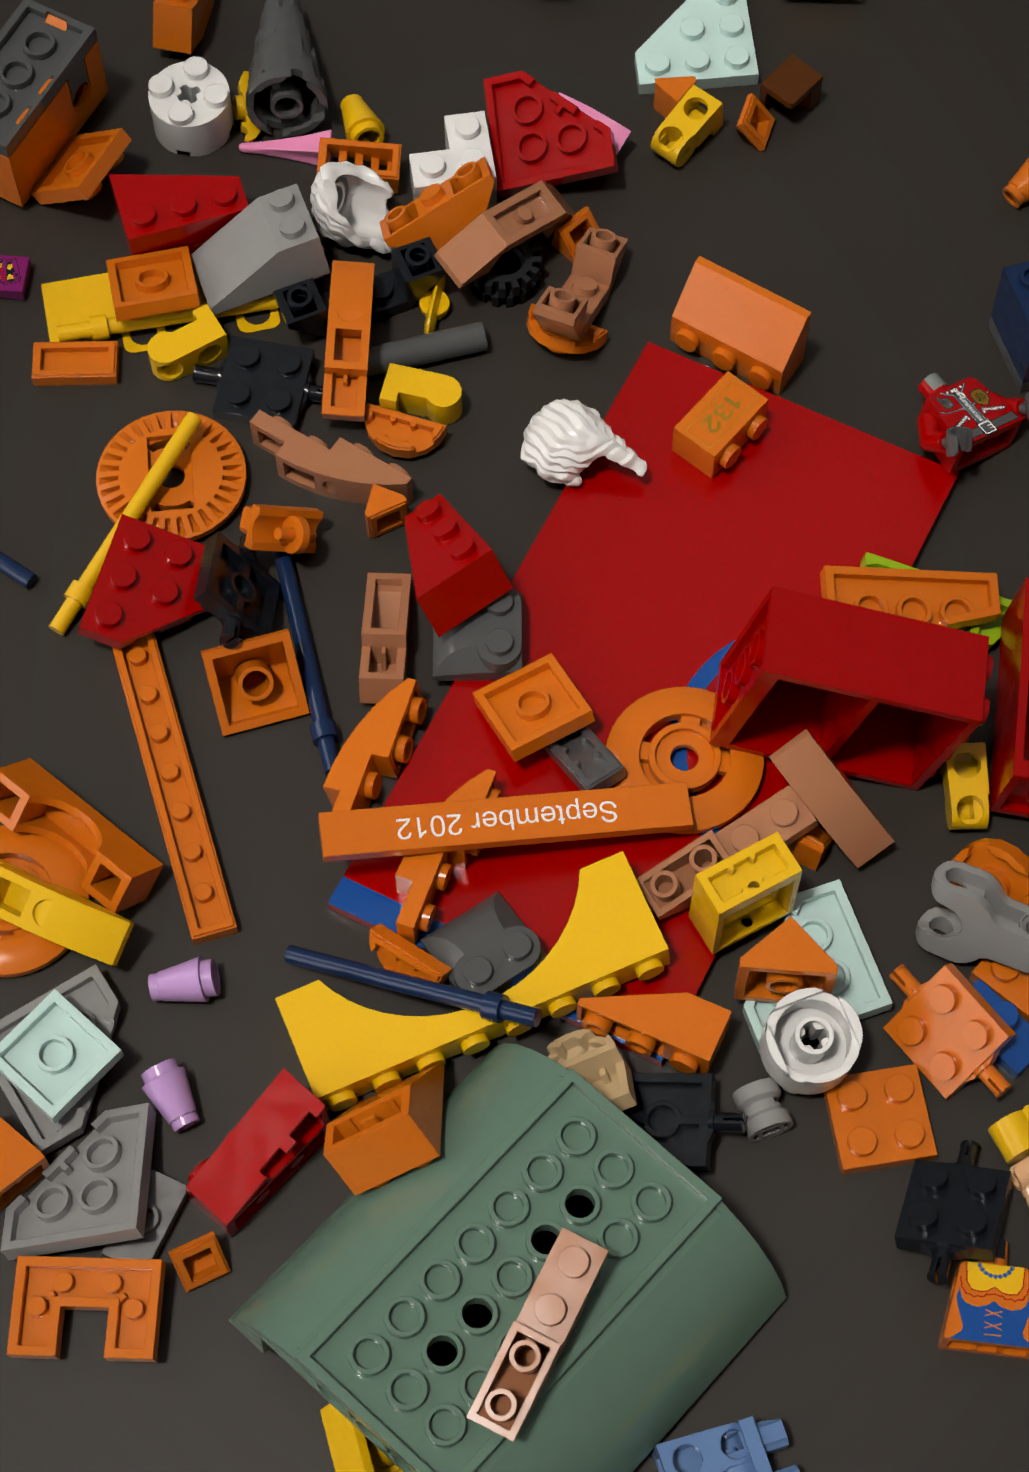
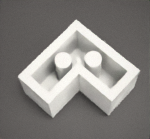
[409,111,497,208]

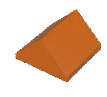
[201,628,310,736]
[734,916,838,1003]

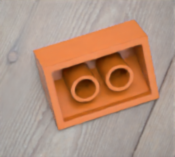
[670,256,811,395]

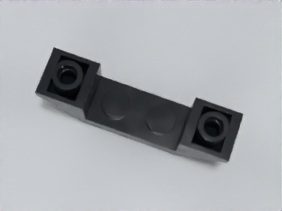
[273,237,446,337]

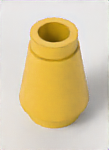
[340,94,385,143]

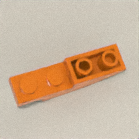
[321,260,375,422]
[323,678,427,811]
[395,769,502,945]

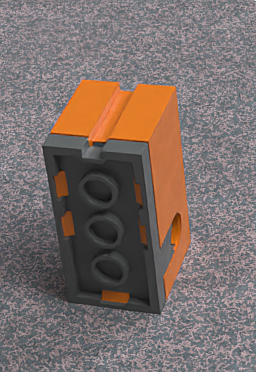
[0,0,109,207]

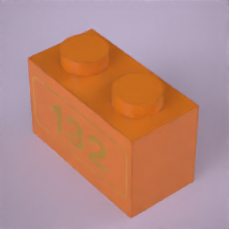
[672,371,769,479]

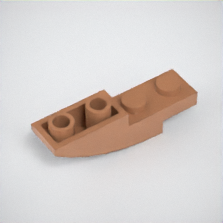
[250,409,414,506]
[636,785,818,920]
[466,1227,610,1442]

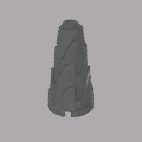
[246,0,328,137]

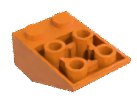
[323,1062,445,1196]

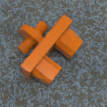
[239,504,324,554]

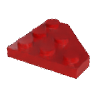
[483,70,619,198]
[77,514,206,649]

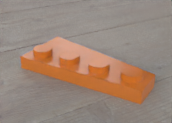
[820,565,1001,629]

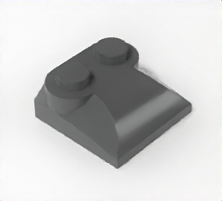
[432,589,522,681]
[420,891,547,994]

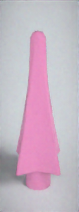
[238,130,348,165]

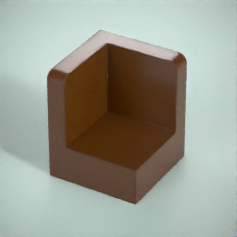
[759,54,823,111]

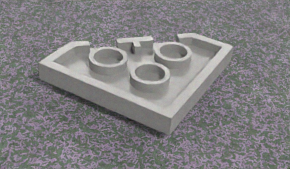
[0,964,121,1156]
[0,1103,156,1260]

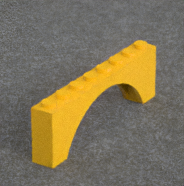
[275,851,670,1112]

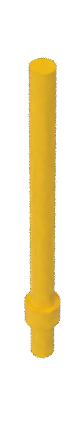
[57,294,279,342]
[49,412,202,636]

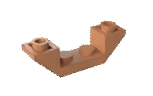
[434,180,576,289]
[533,227,629,341]

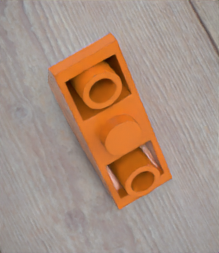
[379,157,495,251]

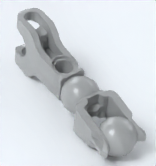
[915,861,1029,973]

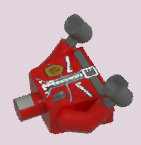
[916,373,1029,475]

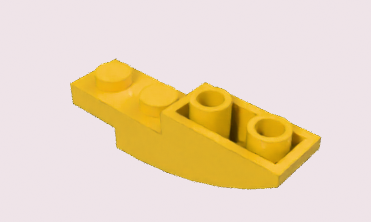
[0,859,135,966]

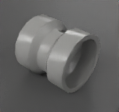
[732,1078,794,1142]

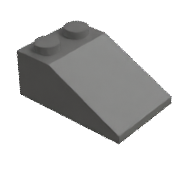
[190,183,331,315]

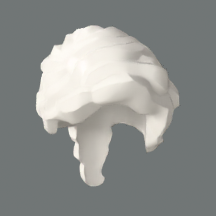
[310,161,395,254]
[520,399,647,487]

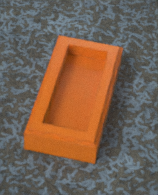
[32,341,120,386]

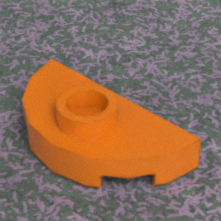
[526,304,608,354]
[364,403,447,458]
[369,923,453,984]

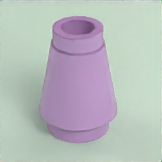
[148,956,221,1002]
[141,1058,200,1133]

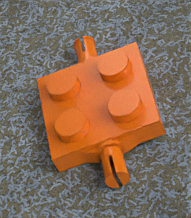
[883,963,1016,1099]

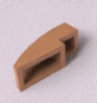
[359,572,412,704]
[769,729,895,869]

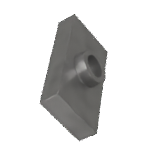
[543,726,627,791]
[101,1169,189,1259]

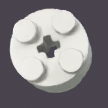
[148,56,234,157]
[759,988,863,1095]

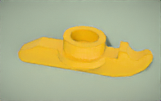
[232,71,261,142]
[419,274,450,334]

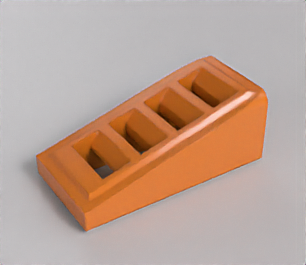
[317,137,402,194]

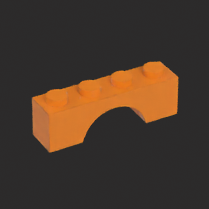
[0,758,164,913]

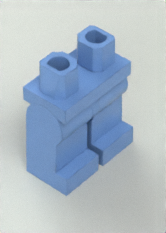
[652,1416,800,1472]

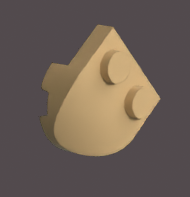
[547,1029,637,1111]

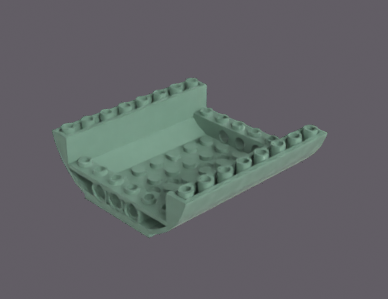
[228,1043,786,1472]

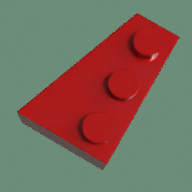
[109,174,248,256]
[404,494,513,637]
[185,1068,330,1238]

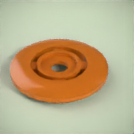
[96,411,247,541]
[606,687,764,834]
[0,825,90,978]

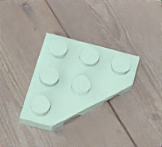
[634,0,759,95]
[742,879,893,1054]

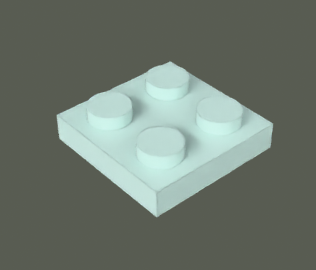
[0,989,124,1124]

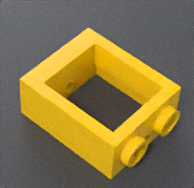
[689,831,803,955]

